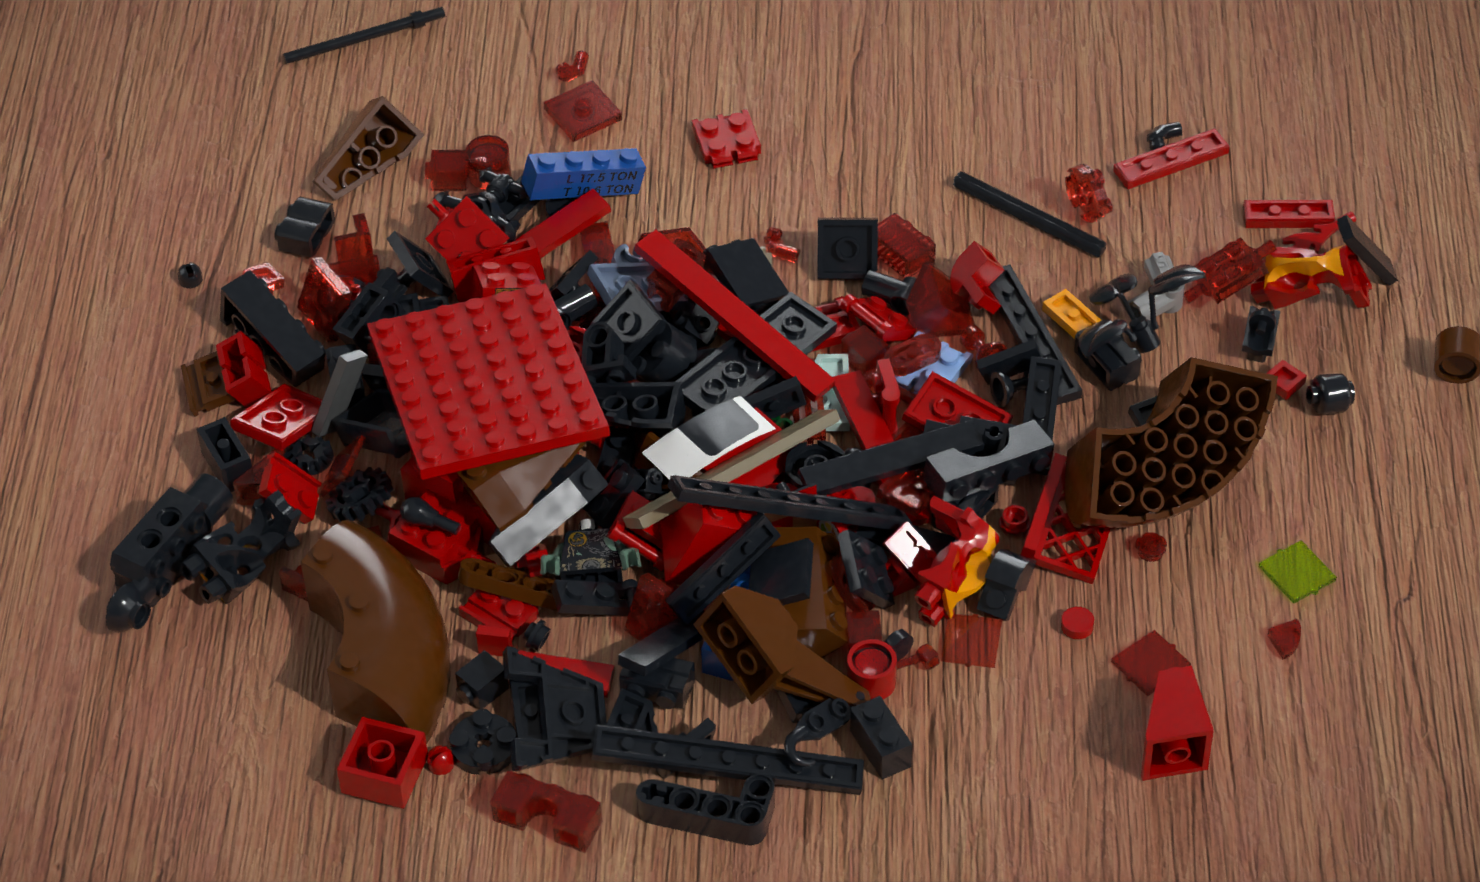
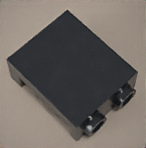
[698,238,789,316]

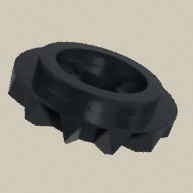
[283,433,334,476]

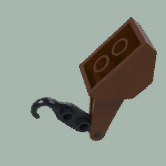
[693,585,871,767]

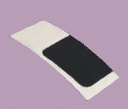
[642,396,776,479]

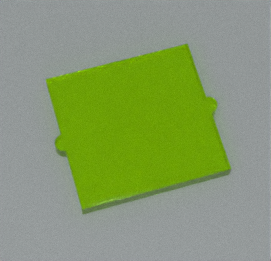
[1259,540,1337,604]

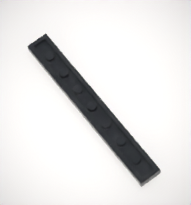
[667,475,912,530]
[591,725,864,795]

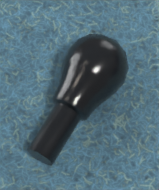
[400,496,461,535]

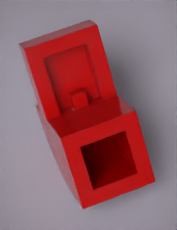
[950,241,1005,314]

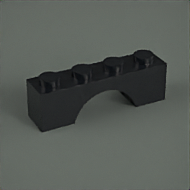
[923,419,1055,502]

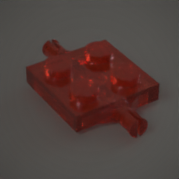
[1184,237,1277,304]

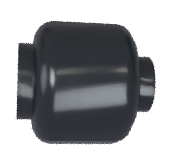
[1306,373,1355,414]

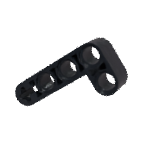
[636,773,775,846]

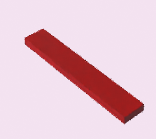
[833,370,931,526]

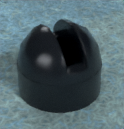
[178,262,203,289]

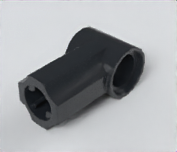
[861,270,926,317]
[554,284,599,330]

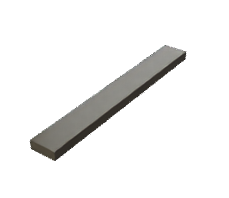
[623,409,840,529]

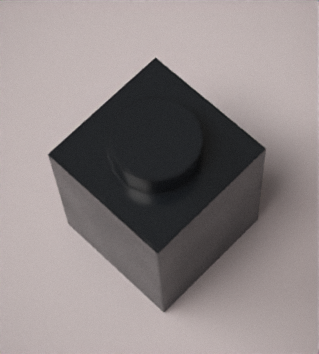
[455,650,509,710]

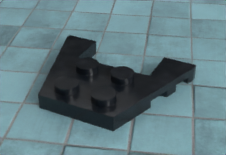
[502,646,607,772]

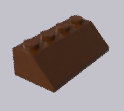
[768,526,848,658]

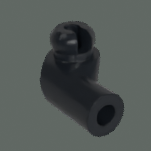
[1147,122,1182,150]

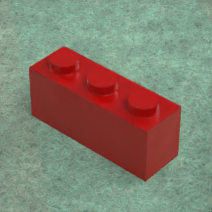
[446,236,546,303]

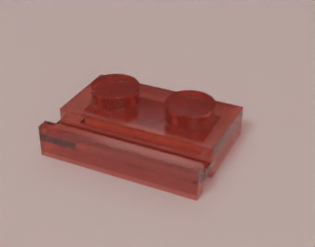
[877,467,935,517]

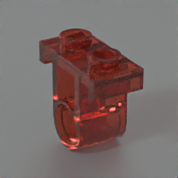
[624,573,679,641]

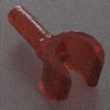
[897,644,940,670]

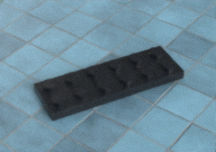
[675,292,837,414]

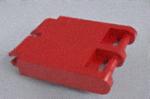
[691,109,761,169]

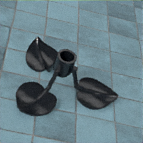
[1078,264,1206,359]

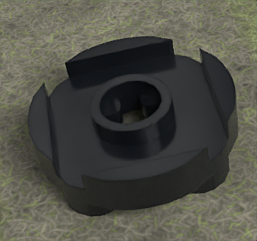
[449,709,517,775]

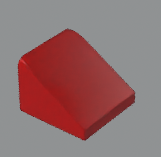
[886,556,918,597]

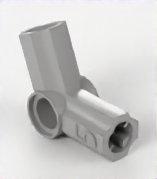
[1128,252,1185,320]

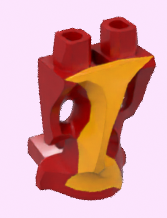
[1251,244,1372,309]
[914,496,1000,627]

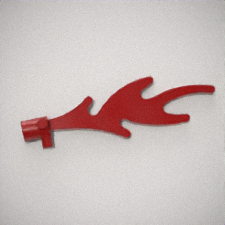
[1282,211,1356,254]

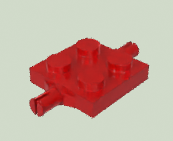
[425,196,510,261]

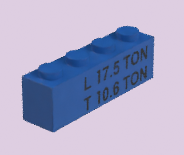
[521,148,646,200]

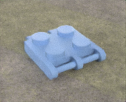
[891,331,973,395]

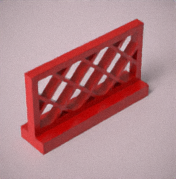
[1020,453,1111,584]

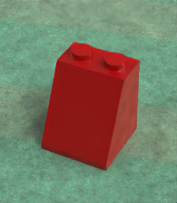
[661,503,757,585]
[1141,666,1214,781]

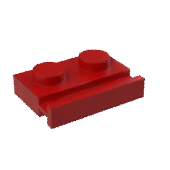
[258,452,322,524]
[458,589,539,640]

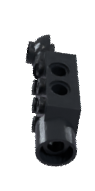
[106,473,234,632]

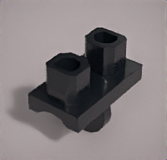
[1241,306,1281,363]

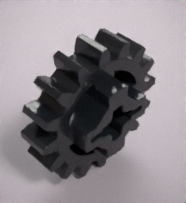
[326,467,394,522]

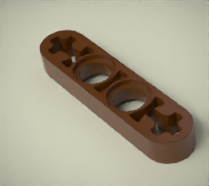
[457,558,571,614]

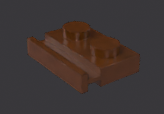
[181,351,236,417]

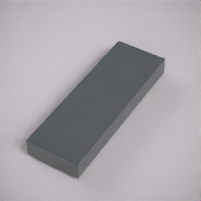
[312,349,368,437]

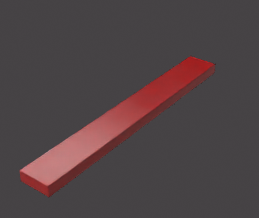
[634,229,836,402]

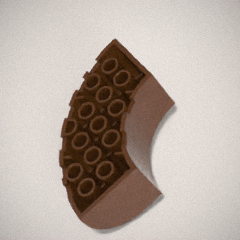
[1064,357,1278,528]
[301,520,451,743]

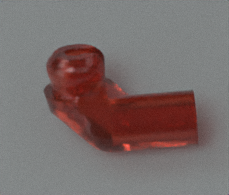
[555,51,589,82]
[764,227,800,263]

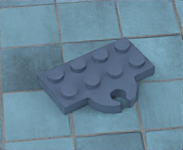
[587,244,688,311]

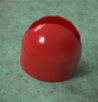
[427,745,454,775]

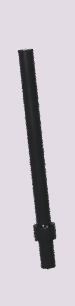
[283,7,445,64]

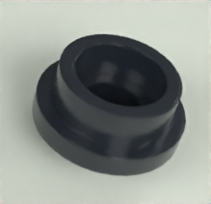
[523,619,551,651]

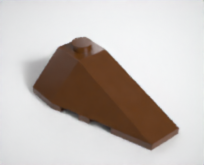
[312,96,424,201]
[457,441,587,532]

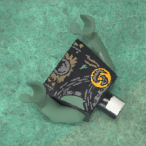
[540,519,641,583]

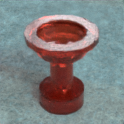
[960,325,1007,372]

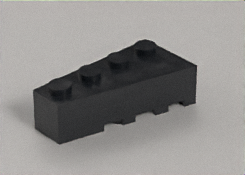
[220,270,326,387]

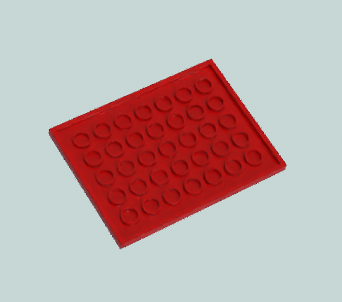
[367,283,610,480]

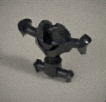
[433,167,528,242]

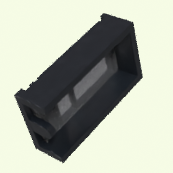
[331,388,411,459]

